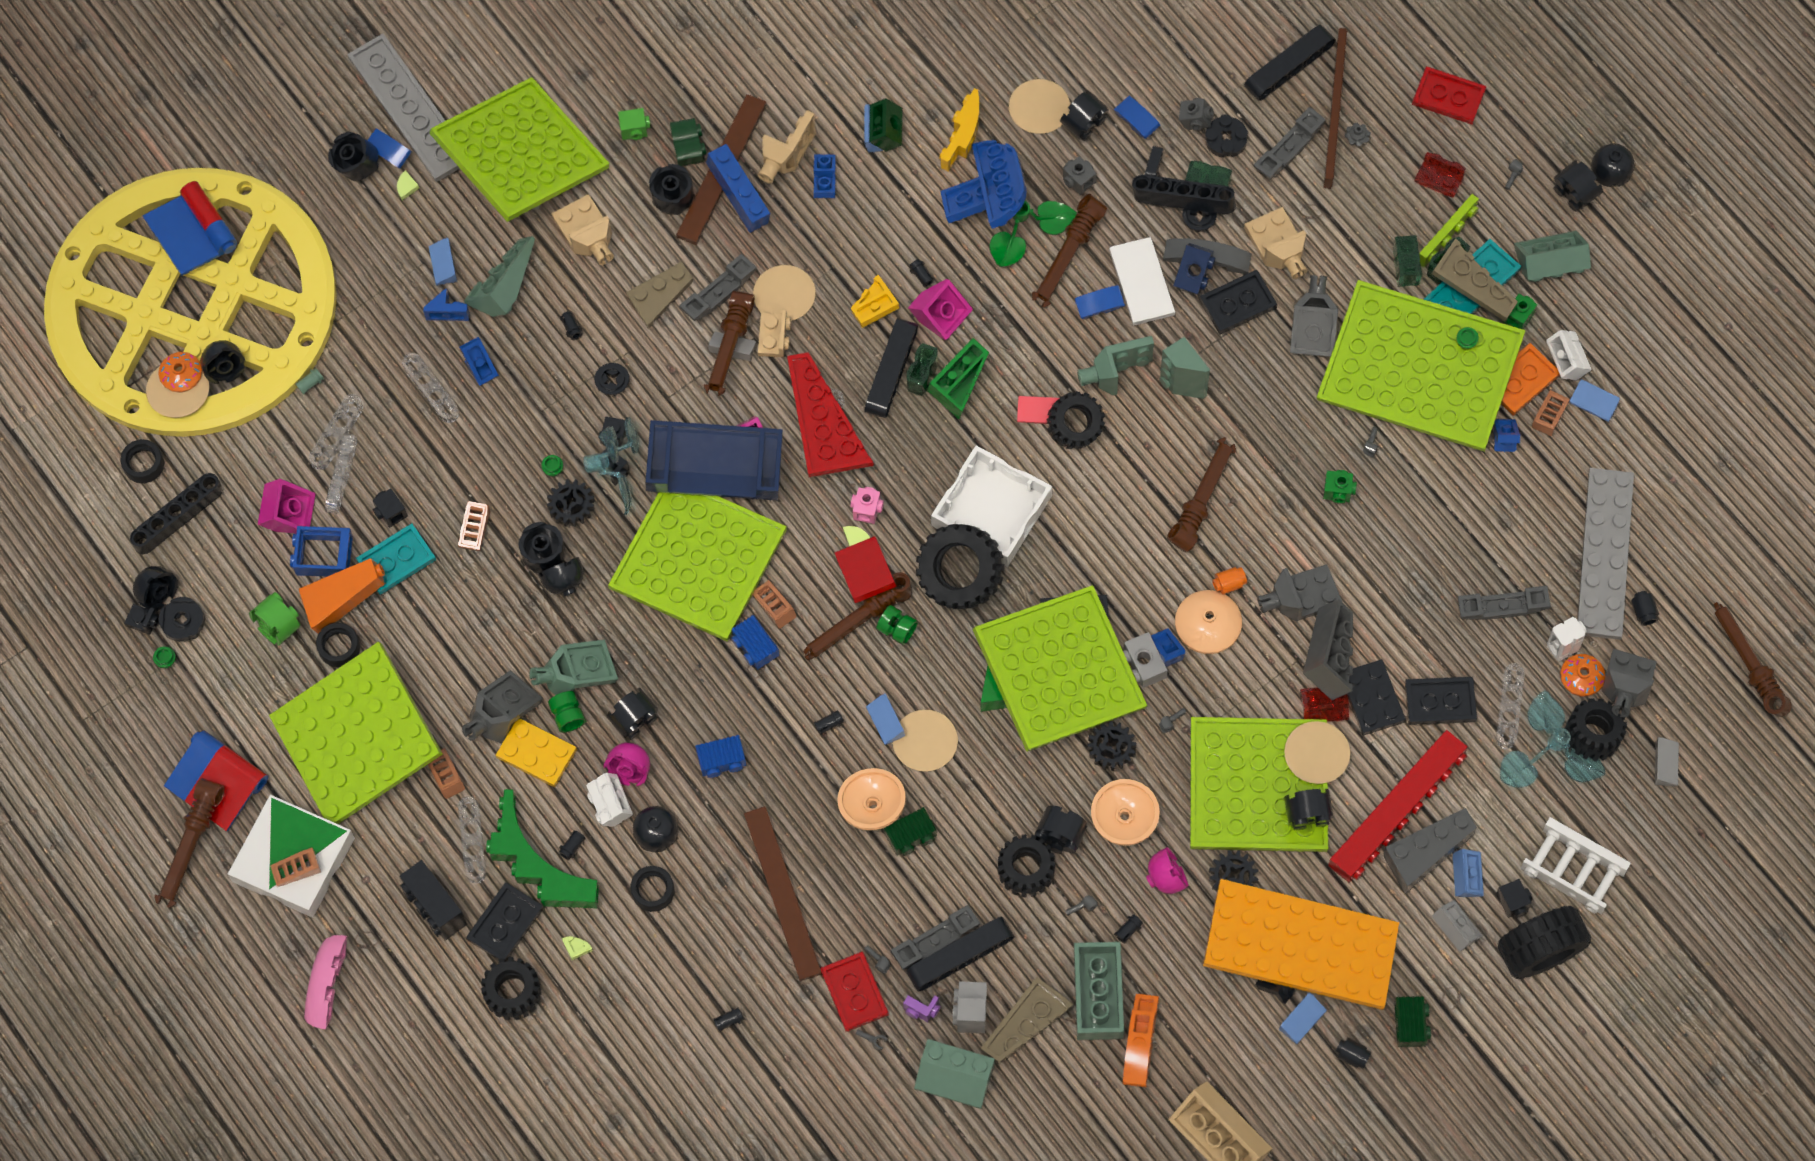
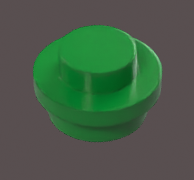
[1456,327,1479,349]
[541,455,563,476]
[153,646,176,668]

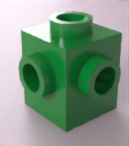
[1323,470,1357,503]

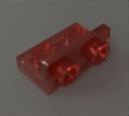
[1414,152,1466,199]
[1300,688,1349,722]

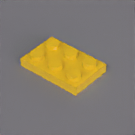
[495,719,577,788]

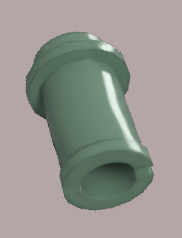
[295,369,324,395]

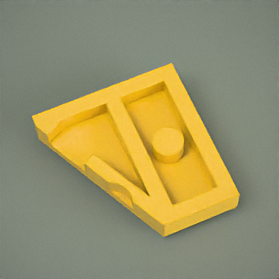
[851,275,900,328]

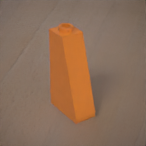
[299,558,385,634]

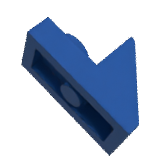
[423,289,470,321]
[459,337,498,386]
[1493,419,1520,452]
[1151,628,1186,667]

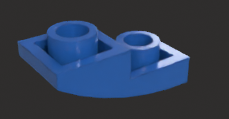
[1114,96,1161,139]
[368,128,412,169]
[814,154,836,198]
[1075,285,1125,320]

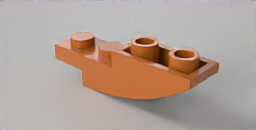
[1123,994,1159,1087]

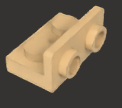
[758,310,791,357]

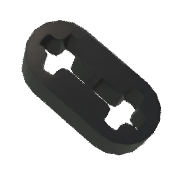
[1145,146,1164,176]

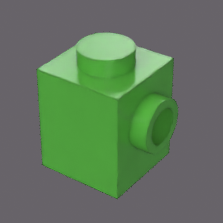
[618,108,651,140]

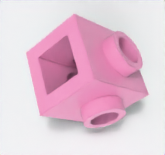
[851,487,884,524]

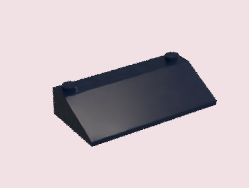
[645,420,783,500]

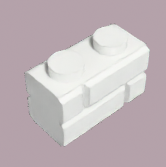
[1546,330,1591,380]
[1547,617,1587,661]
[586,773,633,827]

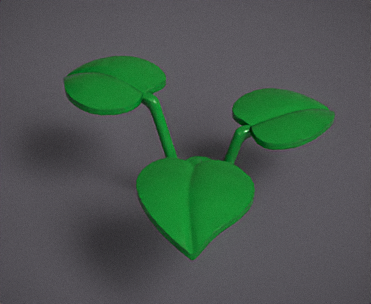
[990,201,1077,267]

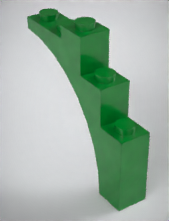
[486,789,599,909]

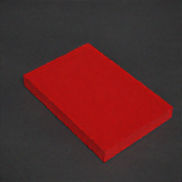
[1412,66,1487,125]
[834,536,896,603]
[820,951,889,1032]

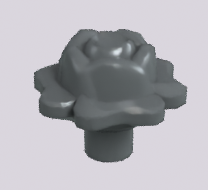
[1344,123,1371,147]

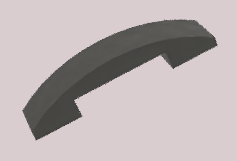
[1253,107,1326,179]
[1163,238,1252,274]
[679,253,757,321]
[1458,586,1551,620]
[890,905,980,970]

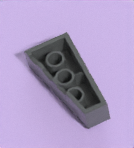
[1303,599,1353,700]

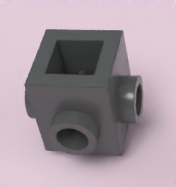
[1179,98,1214,130]
[1063,156,1097,195]

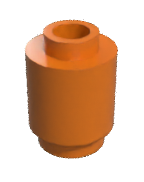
[1212,567,1247,595]

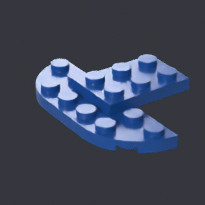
[940,140,1027,229]

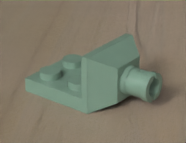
[1077,336,1154,395]
[529,640,618,695]

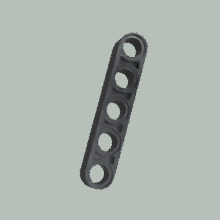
[1244,25,1336,101]
[1132,175,1236,214]
[864,318,918,418]
[130,473,223,555]
[906,917,1015,992]

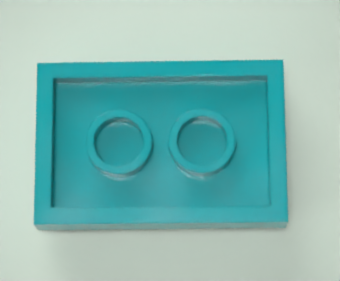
[356,523,436,595]

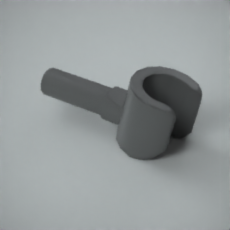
[1505,159,1523,190]
[1363,427,1378,457]
[1159,708,1186,733]
[1065,895,1098,915]
[864,945,890,974]
[856,1029,887,1051]

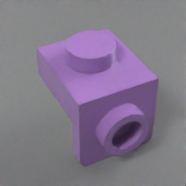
[903,995,941,1023]

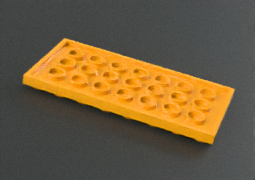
[1203,879,1399,1010]

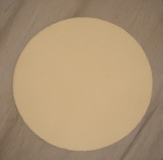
[1009,79,1070,134]
[753,265,815,321]
[146,367,209,418]
[893,710,958,772]
[1284,721,1350,784]

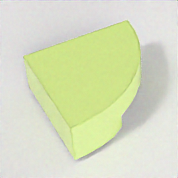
[397,170,419,200]
[843,526,870,546]
[562,936,593,960]

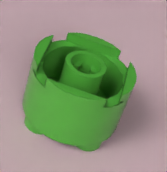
[249,592,300,646]

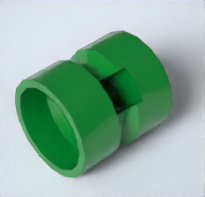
[876,605,918,645]
[548,691,586,733]

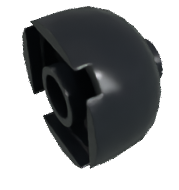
[1591,143,1634,187]
[200,340,246,384]
[538,557,584,597]
[133,566,178,611]
[633,806,678,853]

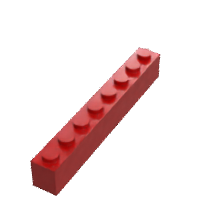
[1328,730,1468,883]

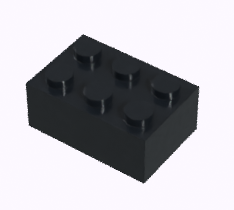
[399,860,467,941]

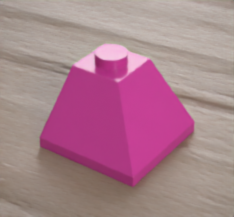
[908,279,973,340]

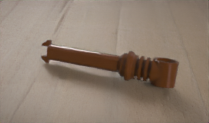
[1032,194,1107,308]
[704,290,755,396]
[1167,437,1236,552]
[803,572,912,660]
[1713,602,1792,717]
[154,778,225,908]

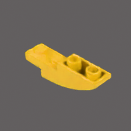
[939,88,979,172]

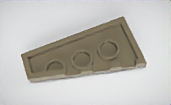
[1432,238,1518,321]
[981,977,1074,1064]

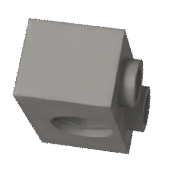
[1123,632,1168,688]

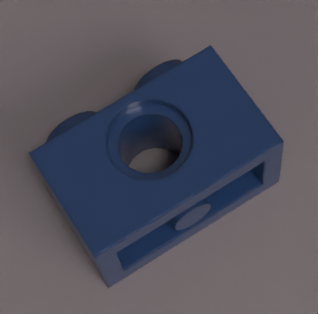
[1173,243,1216,294]

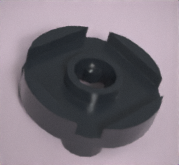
[1205,114,1248,158]
[159,597,205,642]

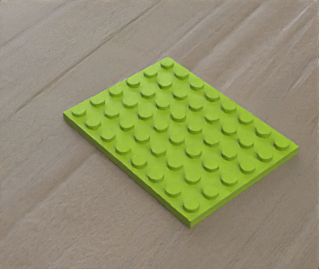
[1317,280,1525,452]

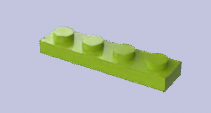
[1417,194,1479,267]

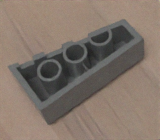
[1383,808,1477,894]

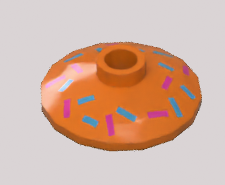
[158,352,202,392]
[1560,654,1605,697]

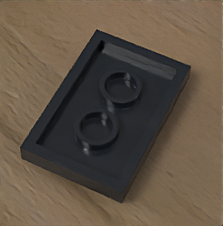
[1199,270,1278,335]
[1347,659,1406,736]
[1405,677,1477,725]
[466,882,544,962]

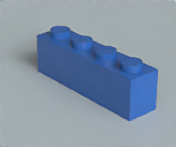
[706,144,770,233]

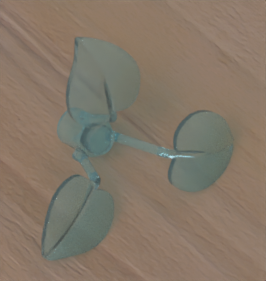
[583,417,640,515]
[1500,690,1606,788]

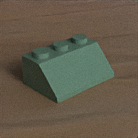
[1514,231,1591,282]
[1159,337,1210,399]
[914,1039,995,1109]

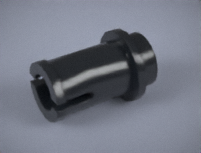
[909,259,935,287]
[560,311,583,340]
[814,710,844,735]
[558,830,586,860]
[1114,914,1143,944]
[713,1007,744,1032]

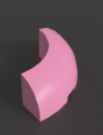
[304,935,347,1029]

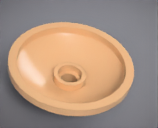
[1175,590,1242,654]
[837,768,906,830]
[1091,779,1160,846]

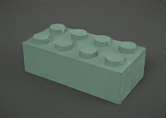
[1074,942,1124,1040]

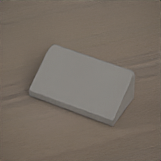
[708,332,757,361]
[1655,737,1679,786]
[1432,900,1482,951]

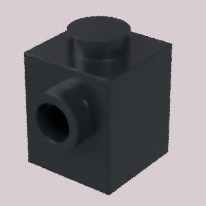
[372,488,408,528]
[1496,879,1532,918]

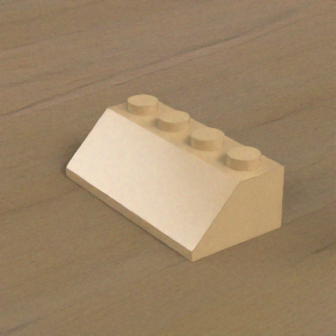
[1168,1082,1273,1161]

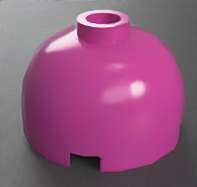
[604,743,651,786]
[1146,847,1189,894]

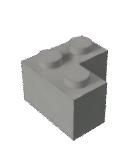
[953,981,987,1034]

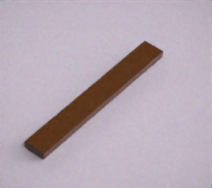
[1323,28,1347,189]
[676,94,767,245]
[744,806,822,982]

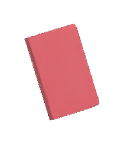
[1017,396,1059,424]

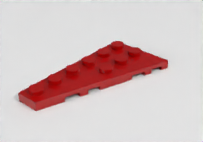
[787,352,874,477]

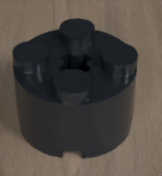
[1060,90,1109,141]
[328,132,378,181]
[1553,160,1603,212]
[649,164,694,215]
[518,522,565,574]
[606,688,658,740]
[1284,789,1334,830]
[1035,806,1087,854]

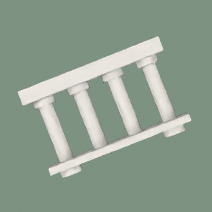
[1521,817,1631,915]

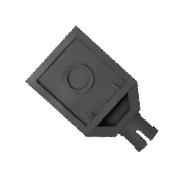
[1290,275,1338,357]
[1257,564,1343,621]
[1602,648,1657,717]
[462,670,543,743]

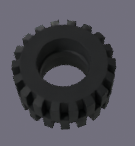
[1047,391,1105,449]
[1564,698,1627,761]
[998,834,1055,897]
[481,957,542,1020]

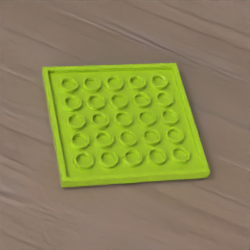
[430,77,610,222]
[608,492,787,642]
[973,585,1147,752]
[269,642,443,824]
[1190,717,1328,852]

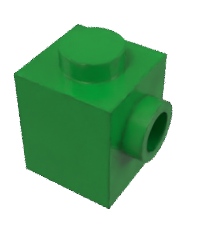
[1502,293,1537,329]

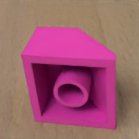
[258,479,316,534]

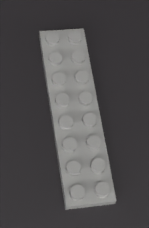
[347,34,460,182]
[1577,468,1634,640]

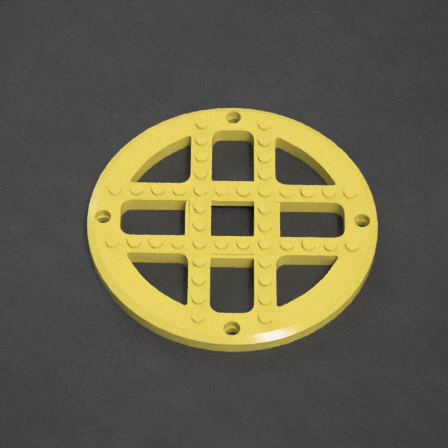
[44,168,337,437]

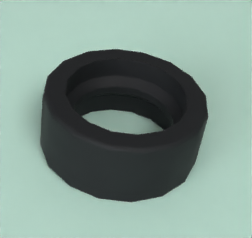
[120,439,165,483]
[316,622,360,668]
[630,866,675,912]

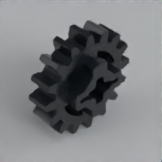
[547,479,595,527]
[1087,721,1137,771]
[1208,850,1258,890]

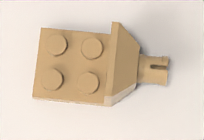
[758,110,816,184]
[551,194,614,265]
[1244,207,1308,279]

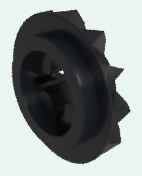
[1182,209,1217,232]
[594,363,629,396]

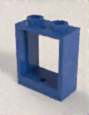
[290,526,353,577]

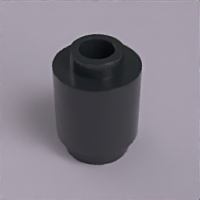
[1631,591,1659,626]
[1335,1038,1372,1069]

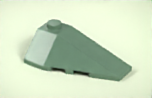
[463,236,535,317]

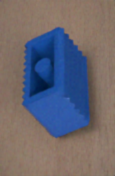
[731,615,780,670]
[695,735,747,778]

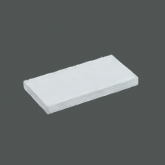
[1109,237,1175,326]

